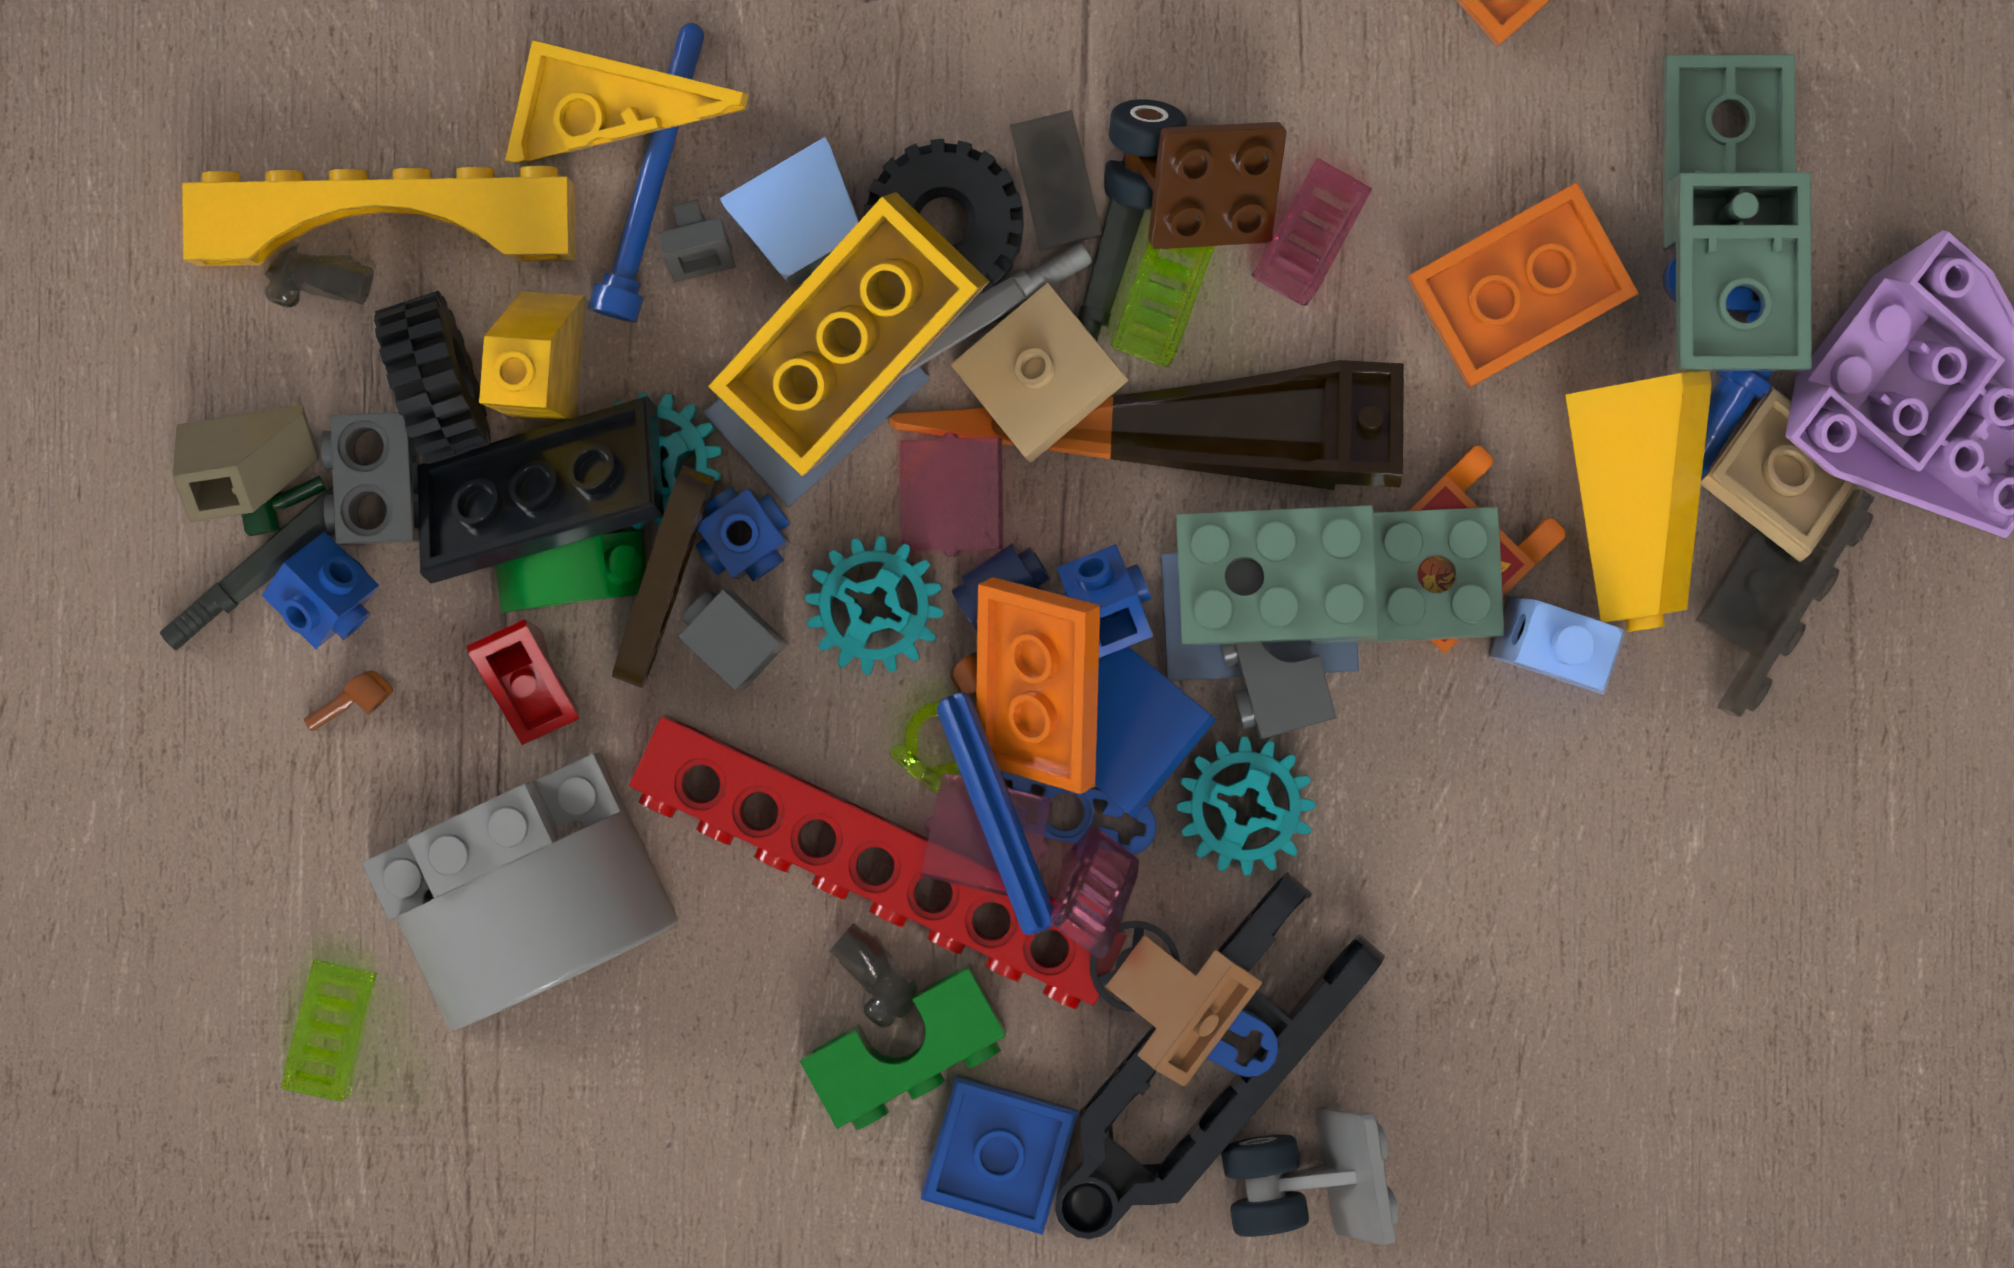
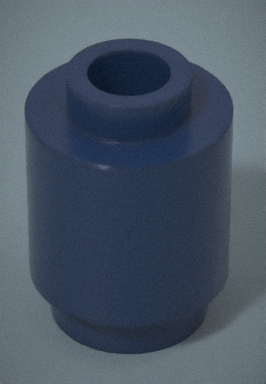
[952,543,1051,630]

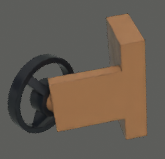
[1090,920,1263,1087]

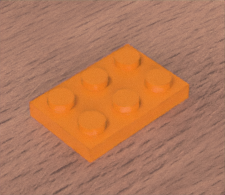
[1406,182,1639,389]
[976,577,1100,794]

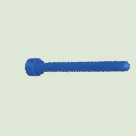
[588,23,704,323]

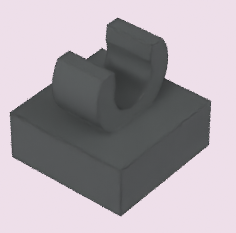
[658,199,736,282]

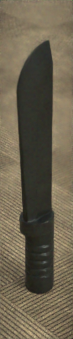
[1078,160,1145,341]
[160,486,333,650]

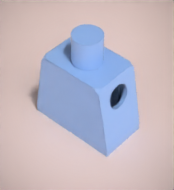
[720,137,859,286]
[1489,596,1625,695]

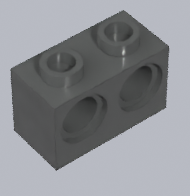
[321,412,420,546]
[678,589,789,691]

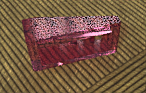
[1252,157,1372,306]
[1051,828,1140,959]

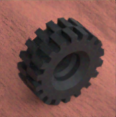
[863,139,1024,294]
[374,291,491,464]

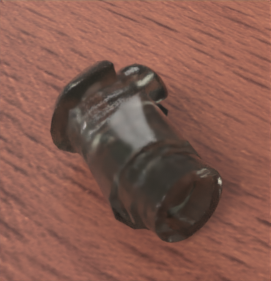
[265,246,374,308]
[829,923,917,1028]

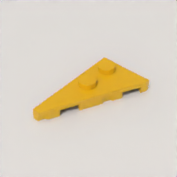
[505,40,749,164]

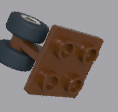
[1104,99,1287,249]

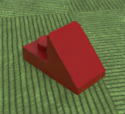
[466,619,580,745]

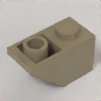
[173,405,319,522]

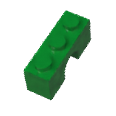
[799,963,1007,1131]

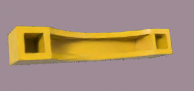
[182,166,576,266]

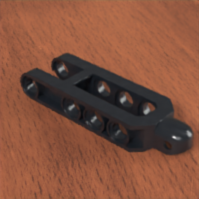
[1055,872,1385,1239]

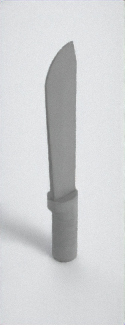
[902,242,1092,376]

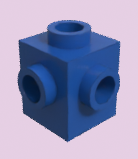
[695,487,790,582]
[261,532,379,649]
[1057,544,1153,658]

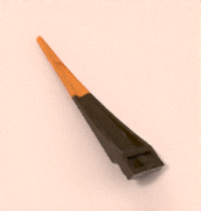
[889,360,1404,490]

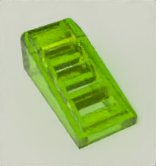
[1110,241,1215,367]
[280,959,377,1101]

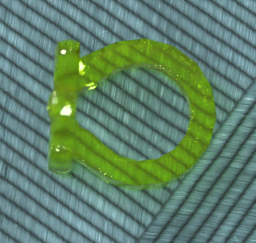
[889,701,960,794]

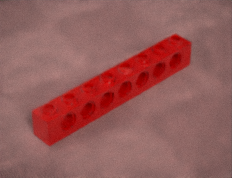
[629,715,1127,1009]

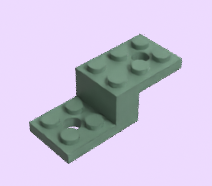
[1663,54,1812,371]
[1176,505,1504,646]

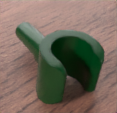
[241,476,327,536]

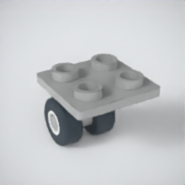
[1221,1106,1399,1245]

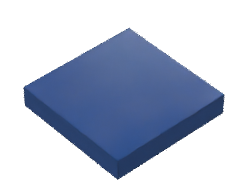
[1095,647,1217,818]
[921,1074,1078,1235]

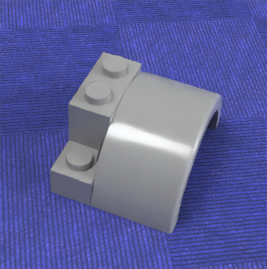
[362,752,678,1031]

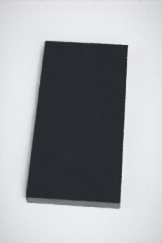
[417,396,664,584]

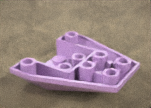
[1785,230,2014,538]

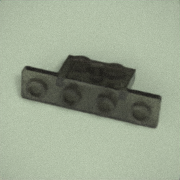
[1695,489,1875,717]

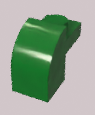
[495,530,646,613]

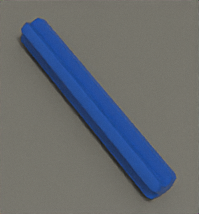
[937,692,1057,935]

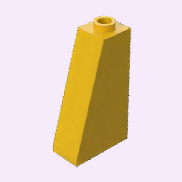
[479,291,586,422]
[1565,371,1712,632]

